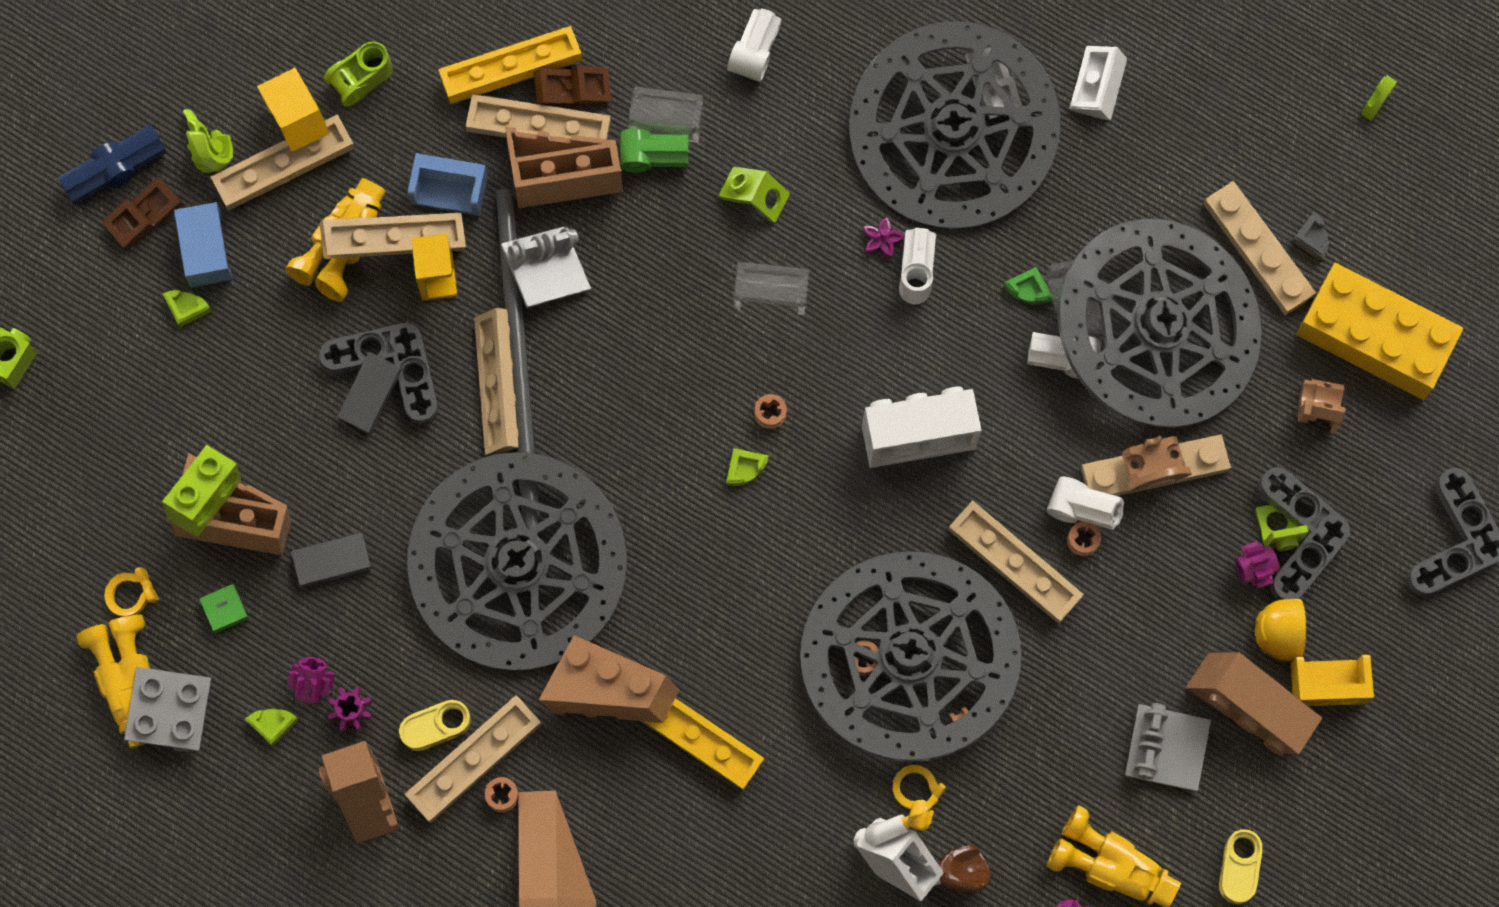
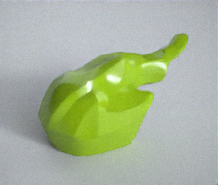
[183,109,233,173]

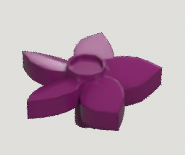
[863,217,905,258]

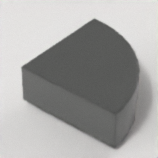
[1292,211,1329,261]

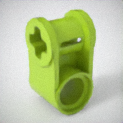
[324,42,393,107]

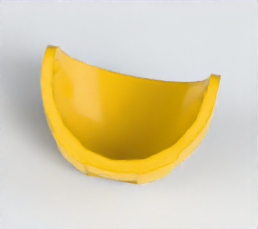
[1255,599,1306,663]

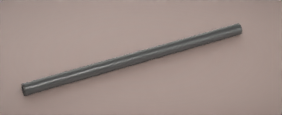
[495,189,541,534]

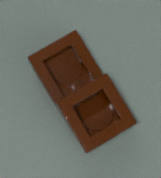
[534,66,611,106]
[101,177,184,249]

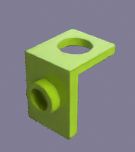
[718,167,790,223]
[1255,502,1309,551]

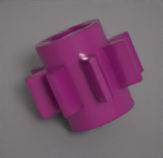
[1235,541,1280,589]
[287,657,335,703]
[328,686,373,733]

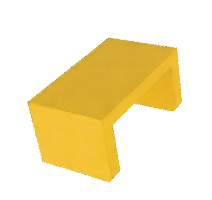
[257,68,330,151]
[411,234,457,301]
[1290,655,1374,706]

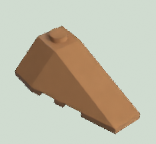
[518,791,596,907]

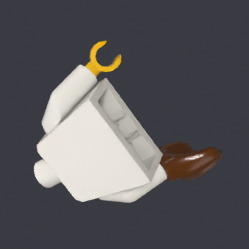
[854,800,991,901]

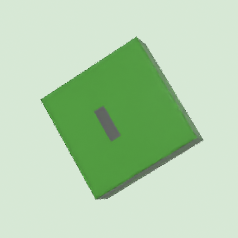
[199,584,249,634]

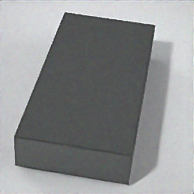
[337,352,403,433]
[291,533,372,588]

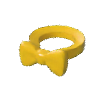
[104,567,159,617]
[892,765,946,812]

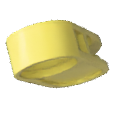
[399,700,471,751]
[1219,830,1263,904]

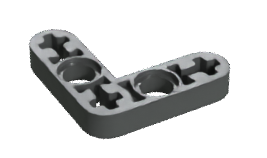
[319,323,438,425]
[1258,467,1350,600]
[1407,468,1499,597]

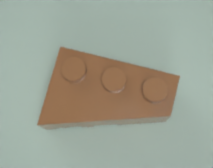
[505,127,623,209]
[171,453,291,556]
[539,635,680,723]
[1185,652,1322,756]
[318,741,399,844]

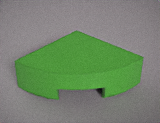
[1004,267,1053,304]

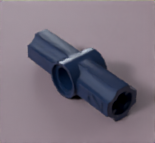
[58,124,167,205]

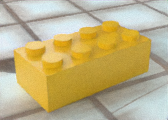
[1296,262,1464,400]

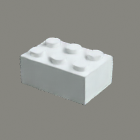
[862,387,981,468]

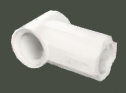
[727,8,781,82]
[899,228,936,305]
[1027,332,1102,379]
[1046,477,1124,530]

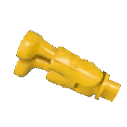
[285,178,386,302]
[76,615,150,748]
[1046,805,1181,907]

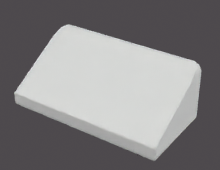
[1069,46,1127,120]

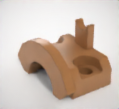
[1298,379,1345,434]
[1122,436,1192,491]

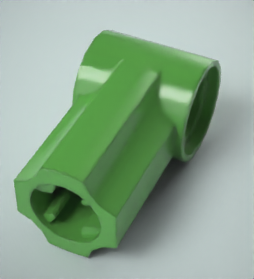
[620,128,688,173]

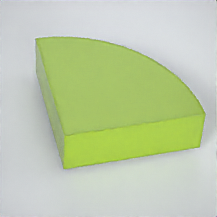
[1361,75,1397,121]
[163,290,212,327]
[726,448,769,486]
[245,709,298,746]

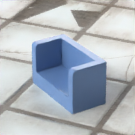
[408,153,488,216]
[174,202,233,288]

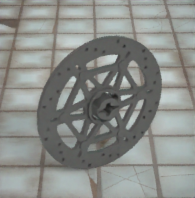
[849,21,1060,229]
[1058,219,1262,428]
[407,452,627,671]
[800,552,1021,762]

